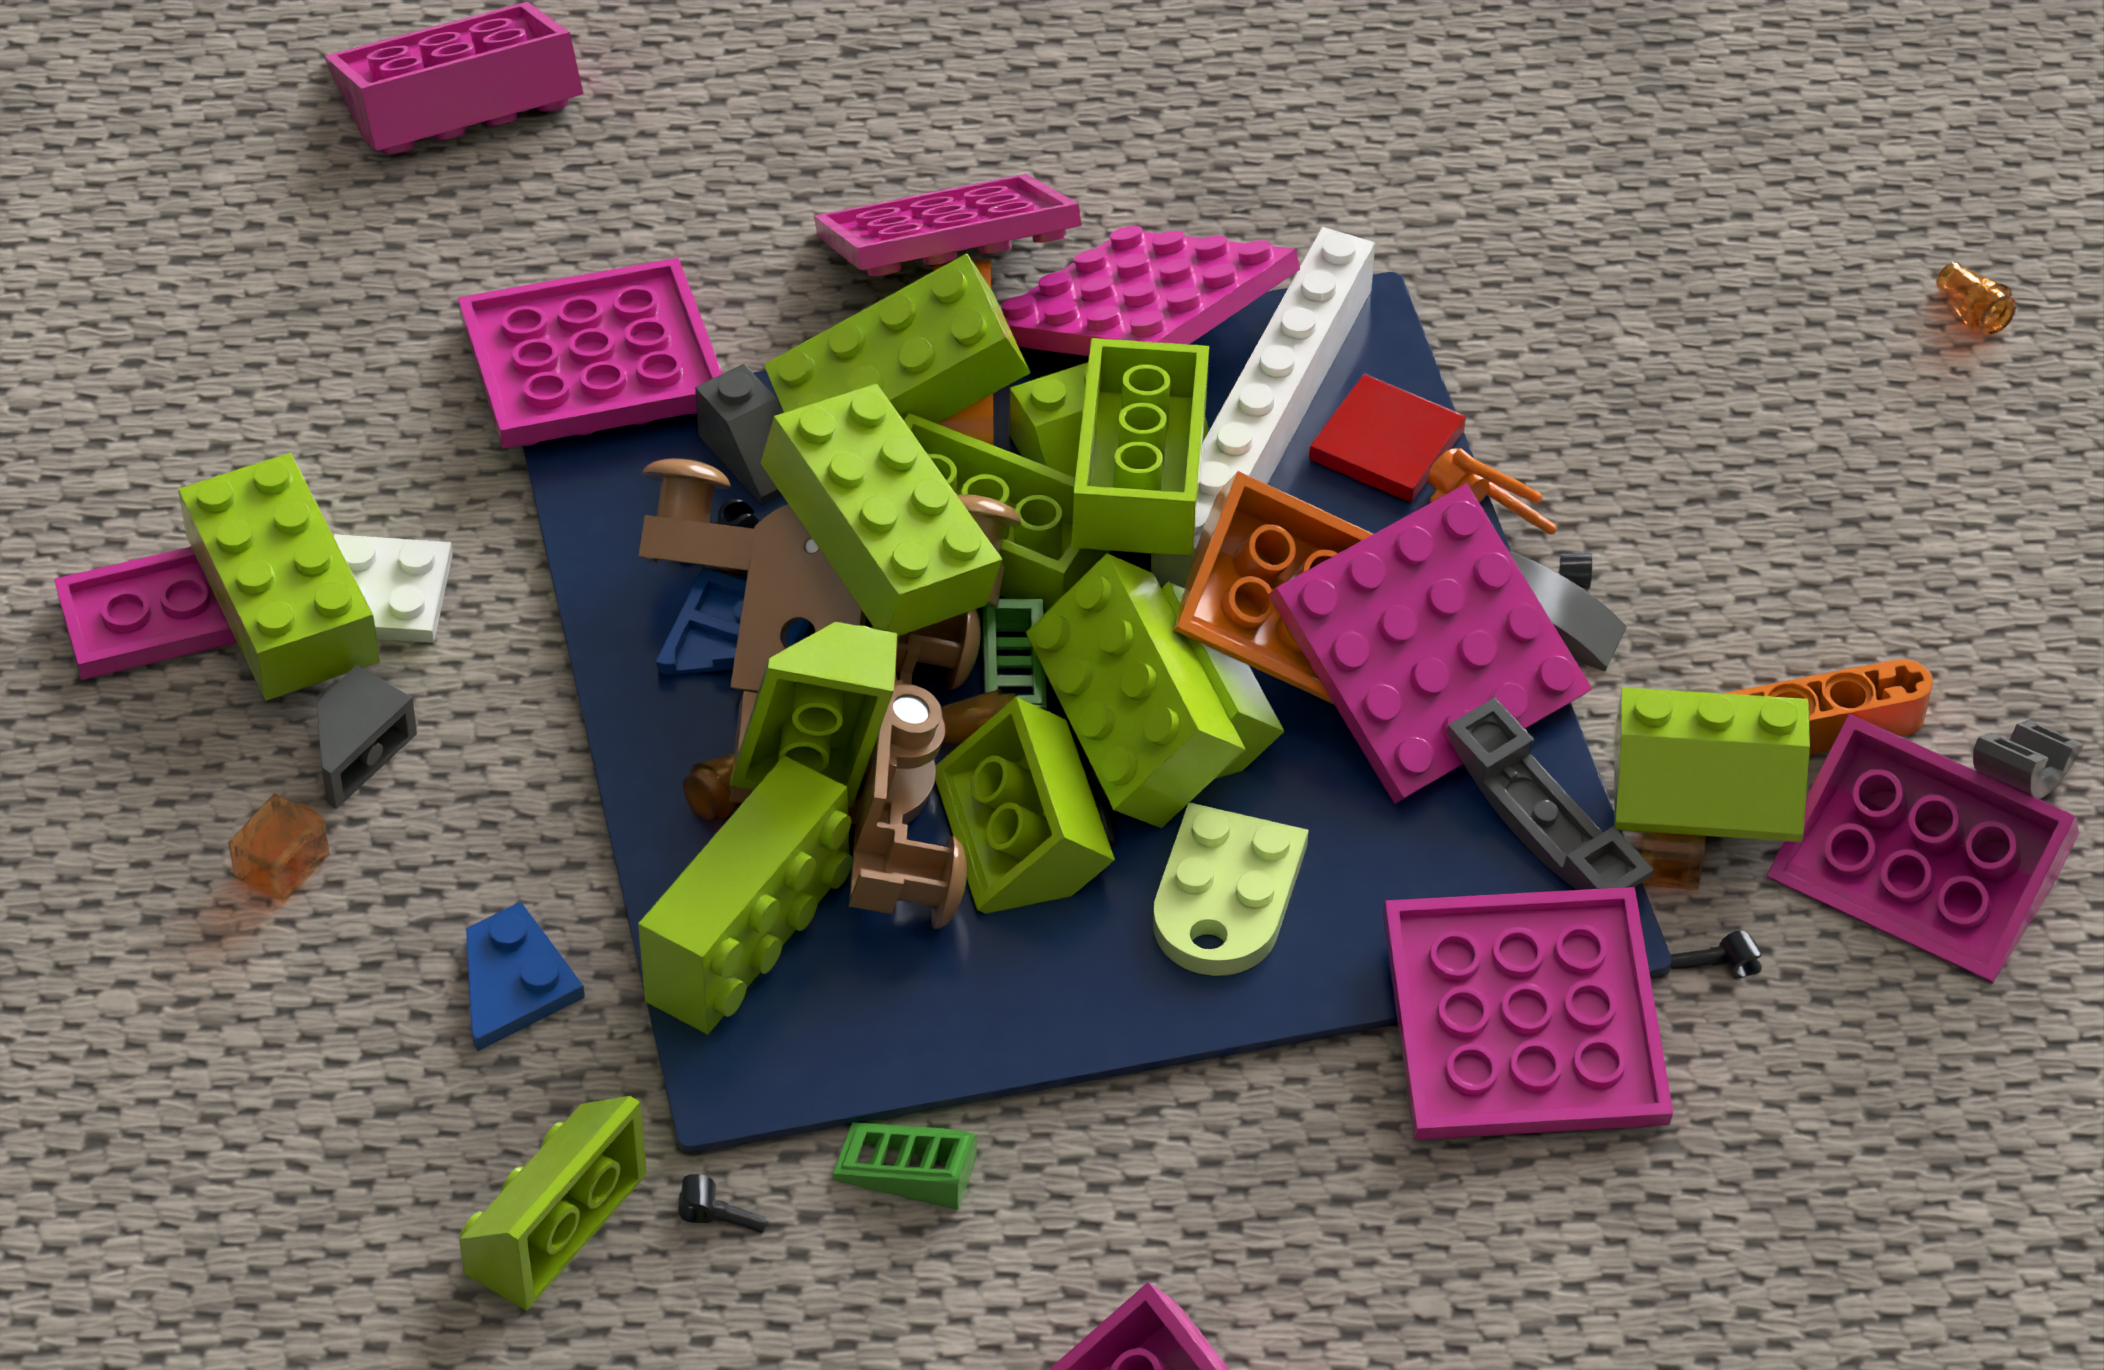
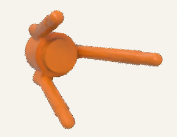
[1428,448,1557,535]

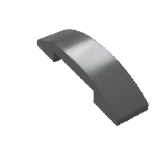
[1509,551,1627,671]
[1446,697,1654,890]
[1973,720,2084,799]

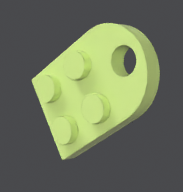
[1153,802,1309,976]

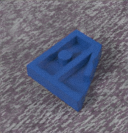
[656,567,811,675]
[466,902,585,1051]

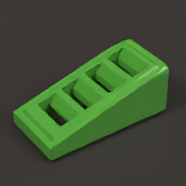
[980,599,1047,713]
[833,1122,977,1210]

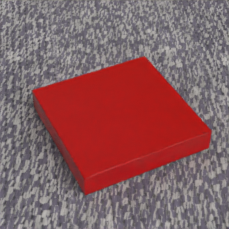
[1309,374,1466,503]

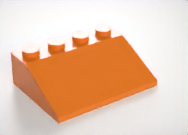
[1174,471,1373,705]

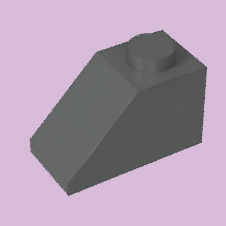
[695,364,783,505]
[317,665,417,809]

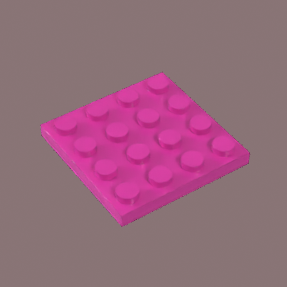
[814,174,1082,276]
[1001,226,1300,356]
[458,257,723,449]
[1268,483,1592,804]
[1382,887,1673,1140]

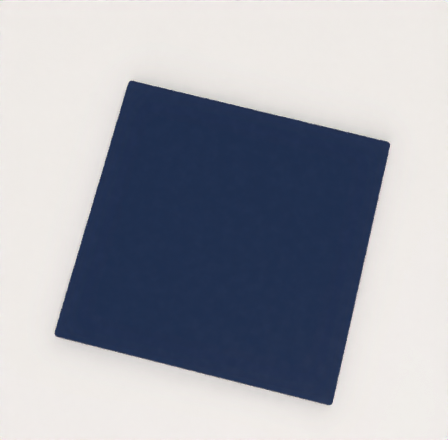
[522,272,1672,1154]

